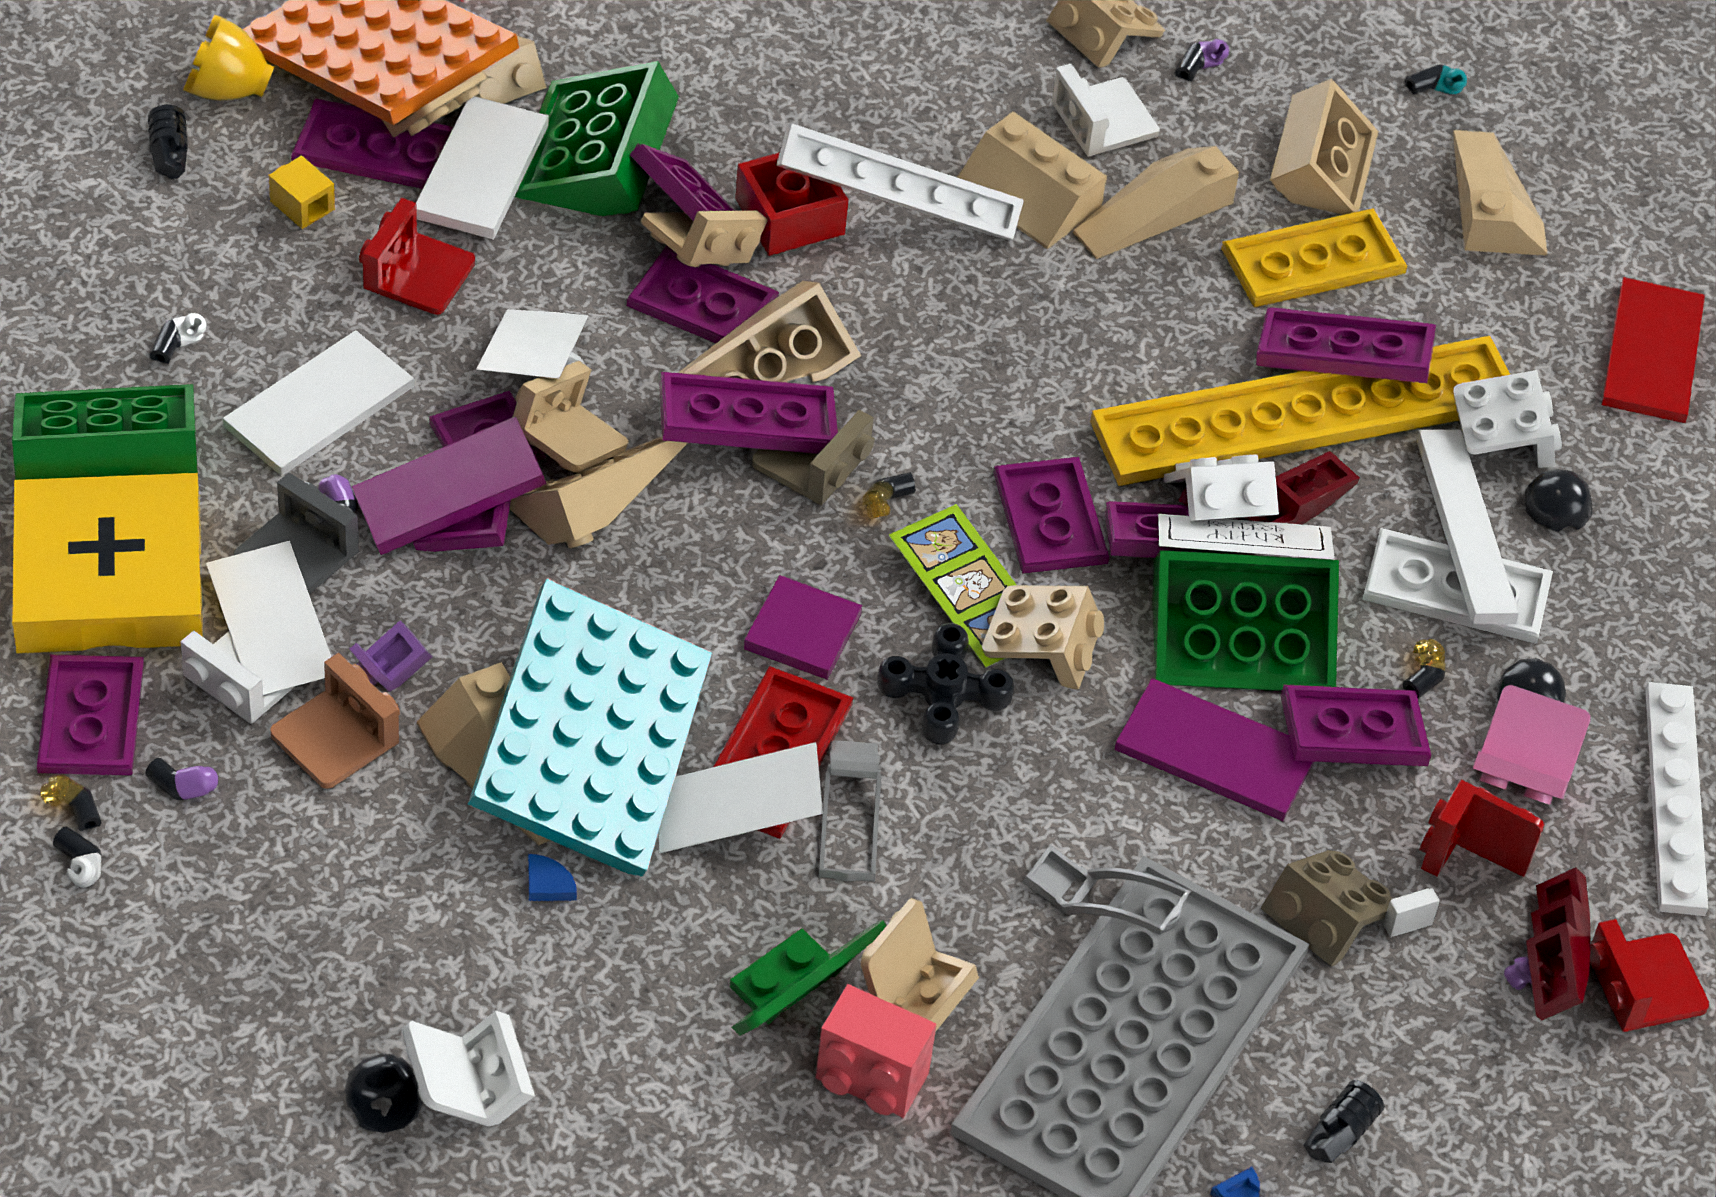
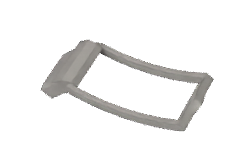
[819,740,882,882]
[1022,845,1191,934]

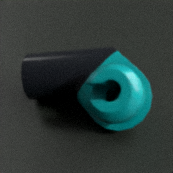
[1404,64,1467,95]

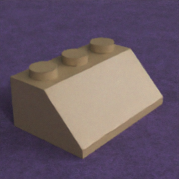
[1270,78,1379,215]
[957,111,1107,249]

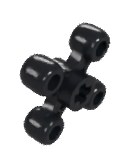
[877,623,1014,745]

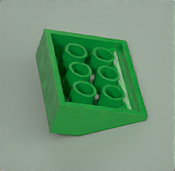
[514,61,679,216]
[12,384,198,480]
[1152,550,1339,691]

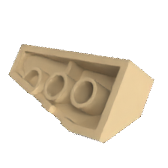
[1453,130,1547,256]
[1073,146,1239,259]
[678,281,861,383]
[510,437,687,548]
[417,662,551,845]

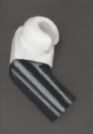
[149,313,207,364]
[53,826,101,888]

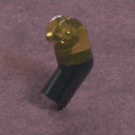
[862,472,916,519]
[1402,639,1445,698]
[40,774,102,831]

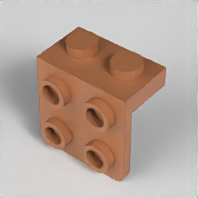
[270,652,400,789]

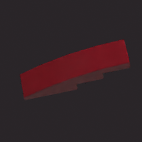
[1201,451,1360,555]
[1526,867,1591,1021]

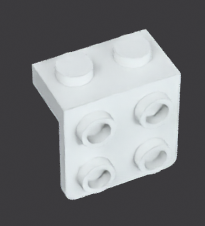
[1453,370,1562,468]
[1164,454,1279,522]
[181,631,294,724]
[402,1011,535,1127]

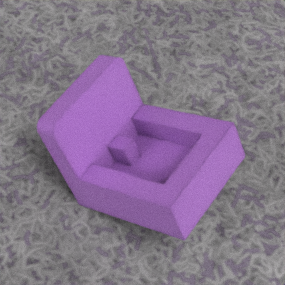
[349,620,433,692]

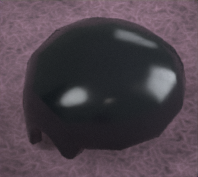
[1525,469,1592,532]
[1497,658,1566,703]
[344,1054,423,1133]

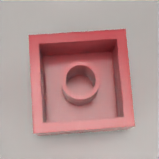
[816,984,937,1118]

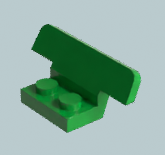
[730,920,887,1036]

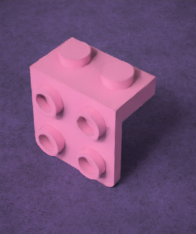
[1473,685,1591,805]

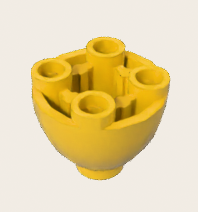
[183,14,275,101]

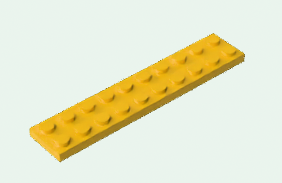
[1090,336,1511,486]

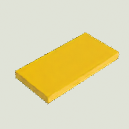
[1221,208,1407,307]

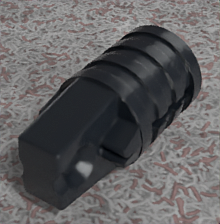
[148,104,188,179]
[1304,1080,1385,1163]

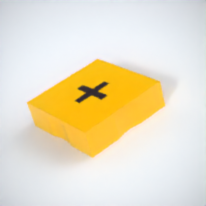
[12,473,203,654]

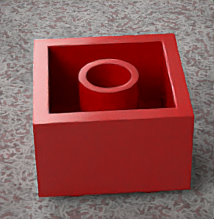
[735,152,849,256]

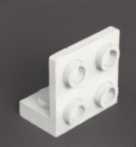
[1051,64,1160,157]

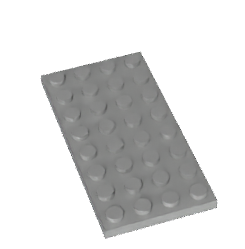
[950,856,1309,1197]

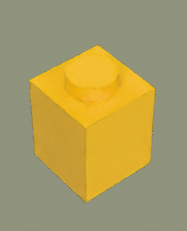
[269,155,335,229]

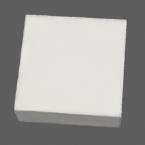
[1383,888,1440,937]

